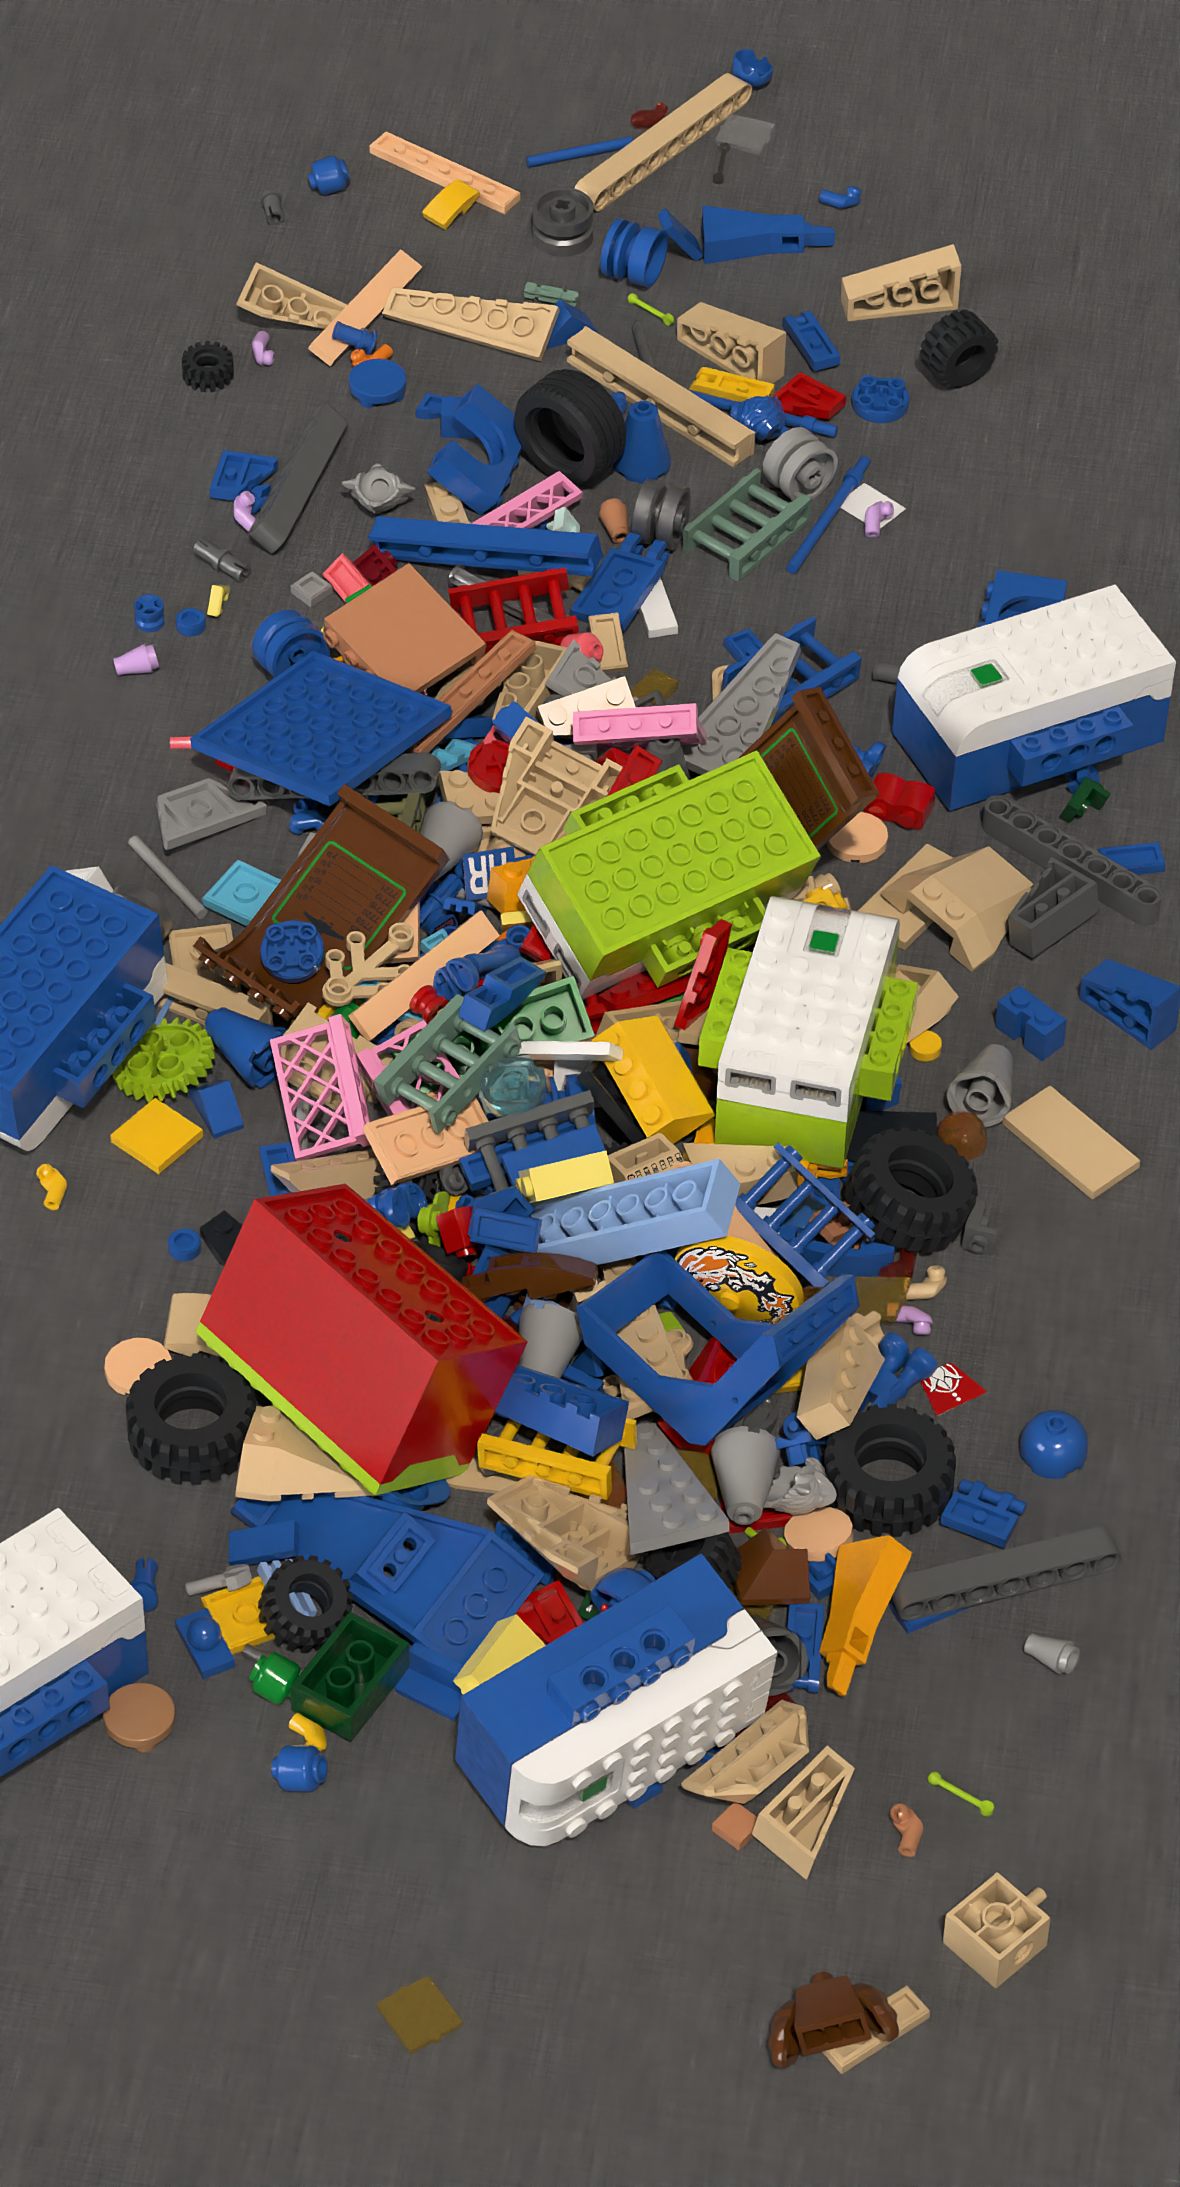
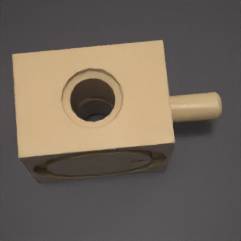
[943,1872,1050,1989]

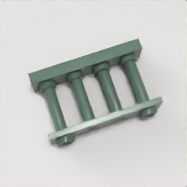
[682,468,812,582]
[374,994,522,1134]

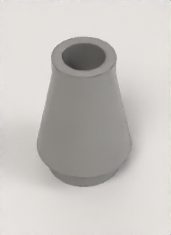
[1024,1633,1080,1674]

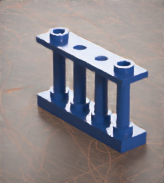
[722,616,862,723]
[735,1142,876,1292]

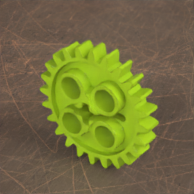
[112,1017,216,1102]

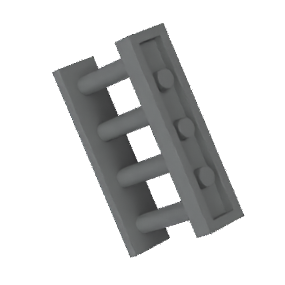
[464,1090,595,1194]

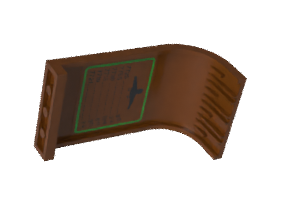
[737,687,879,851]
[193,784,450,1021]

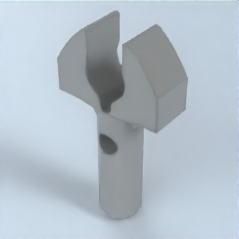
[185,1564,252,1596]

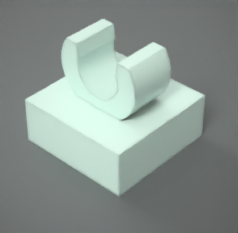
[546,507,580,533]

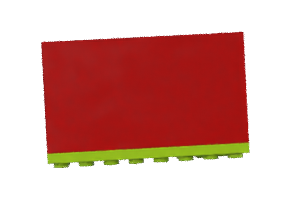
[195,1183,528,1495]

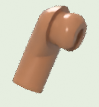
[890,1803,924,1857]

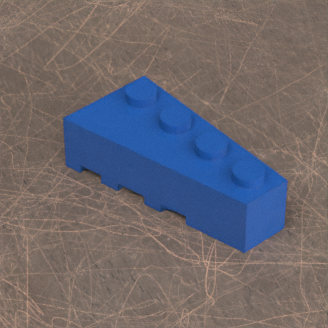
[495,1364,629,1456]

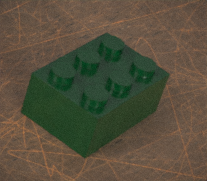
[291,1612,409,1742]

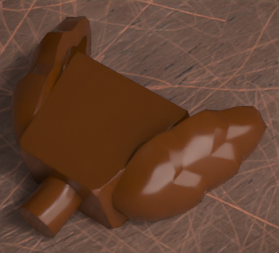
[768,1971,899,2069]

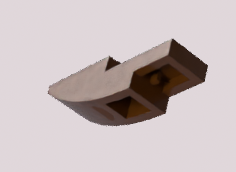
[461,1252,598,1302]

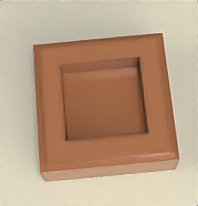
[712,1802,757,1851]

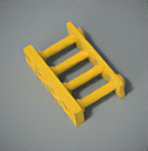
[477,1418,637,1500]

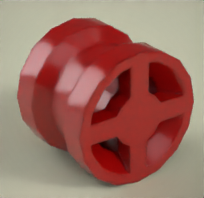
[409,985,449,1024]

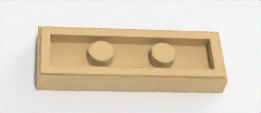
[822,1985,930,2074]

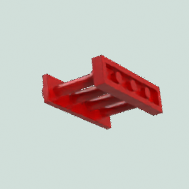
[448,567,579,663]

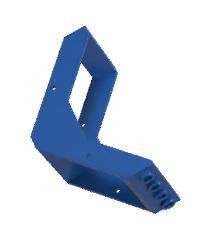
[577,1250,860,1446]

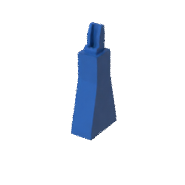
[701,206,835,264]

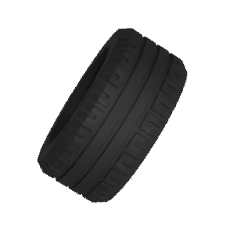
[515,369,626,485]

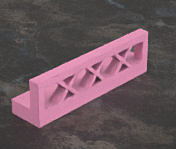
[471,471,583,529]

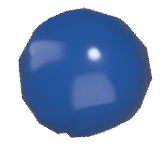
[732,49,773,87]

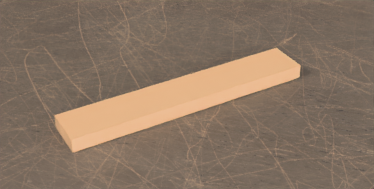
[370,132,520,214]
[308,249,422,367]
[348,910,500,1041]

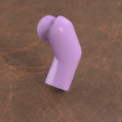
[234,491,255,532]
[865,501,894,538]

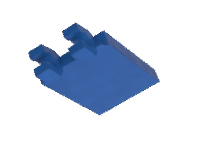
[570,532,669,632]

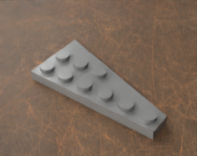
[681,633,801,775]
[624,1423,730,1555]

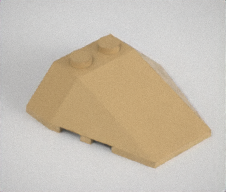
[490,717,623,856]
[881,846,1034,972]
[235,1406,376,1501]
[487,1475,644,1591]

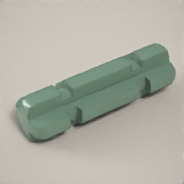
[524,282,579,307]

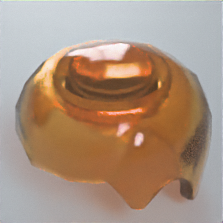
[936,1112,988,1160]

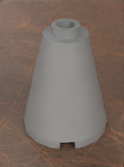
[420,801,483,881]
[947,1044,1013,1127]
[518,1303,583,1378]
[711,1426,780,1525]

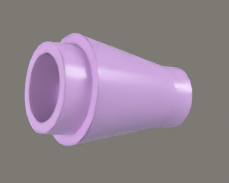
[113,643,159,676]

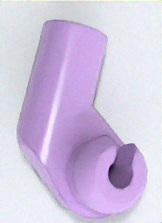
[252,331,275,367]
[888,1305,933,1335]

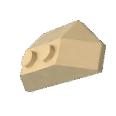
[271,1149,381,1199]
[681,1700,809,1804]

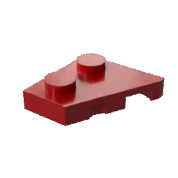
[772,372,846,419]
[514,1580,583,1645]

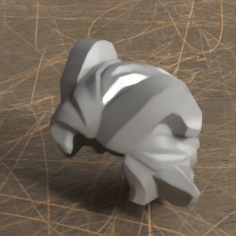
[342,463,415,514]
[764,1457,837,1516]

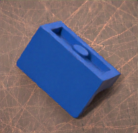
[395,1642,464,1721]

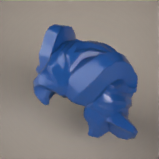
[730,395,789,441]

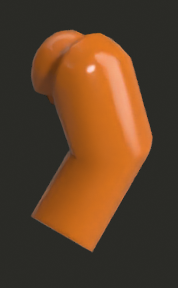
[350,344,393,367]

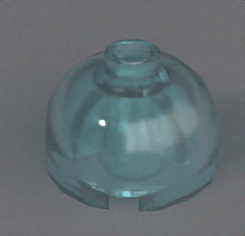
[481,1057,548,1118]

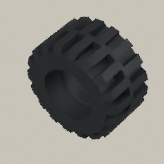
[920,310,998,389]
[645,1532,742,1589]
[258,1555,353,1653]

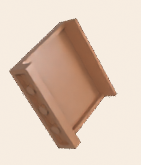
[323,563,486,693]

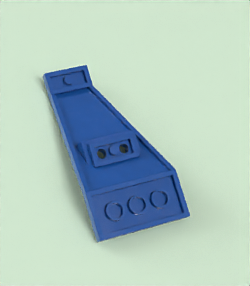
[230,1492,545,1665]

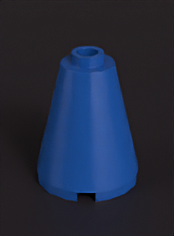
[614,401,671,483]
[205,1007,286,1088]

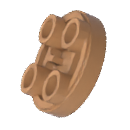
[103,1683,175,1753]

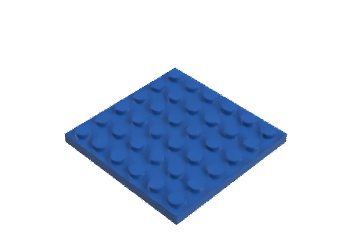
[190,651,452,806]

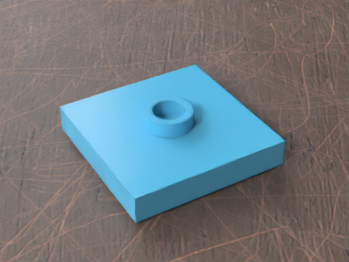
[202,860,281,926]

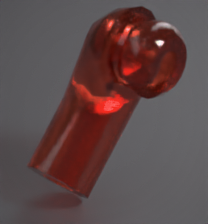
[631,103,668,129]
[879,1248,917,1284]

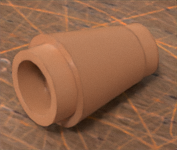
[599,498,629,544]

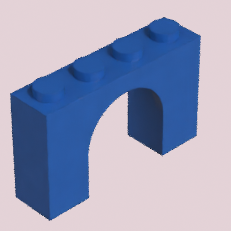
[427,384,523,515]
[978,570,1068,627]

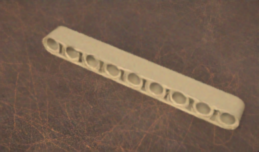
[574,73,752,211]

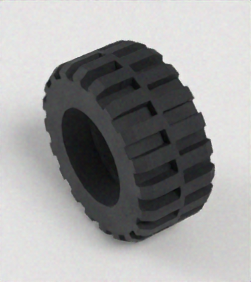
[845,1127,978,1253]
[125,1353,256,1485]
[824,1404,956,1537]

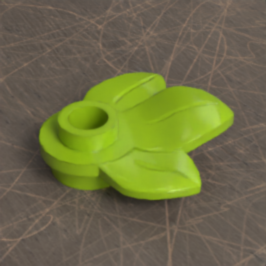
[418,1191,450,1247]

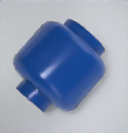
[308,155,351,196]
[271,1745,328,1792]

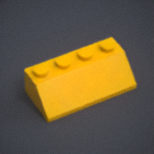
[592,1015,716,1144]

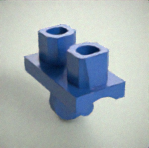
[775,1412,827,1468]

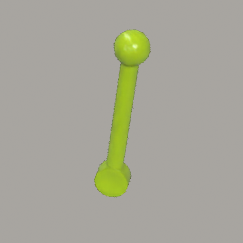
[627,293,675,326]
[927,1772,994,1816]

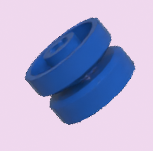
[252,610,331,678]

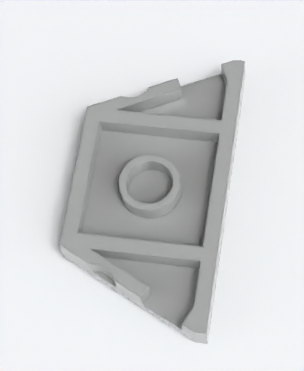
[156,778,267,850]

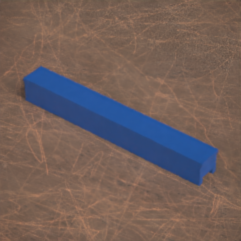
[368,516,603,576]

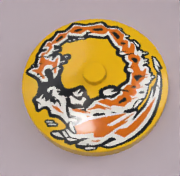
[675,1236,804,1324]

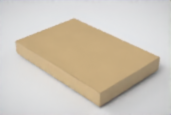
[168,923,242,1003]

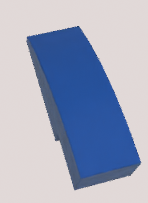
[458,957,546,1032]

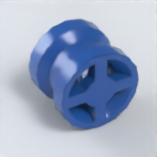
[134,594,165,632]

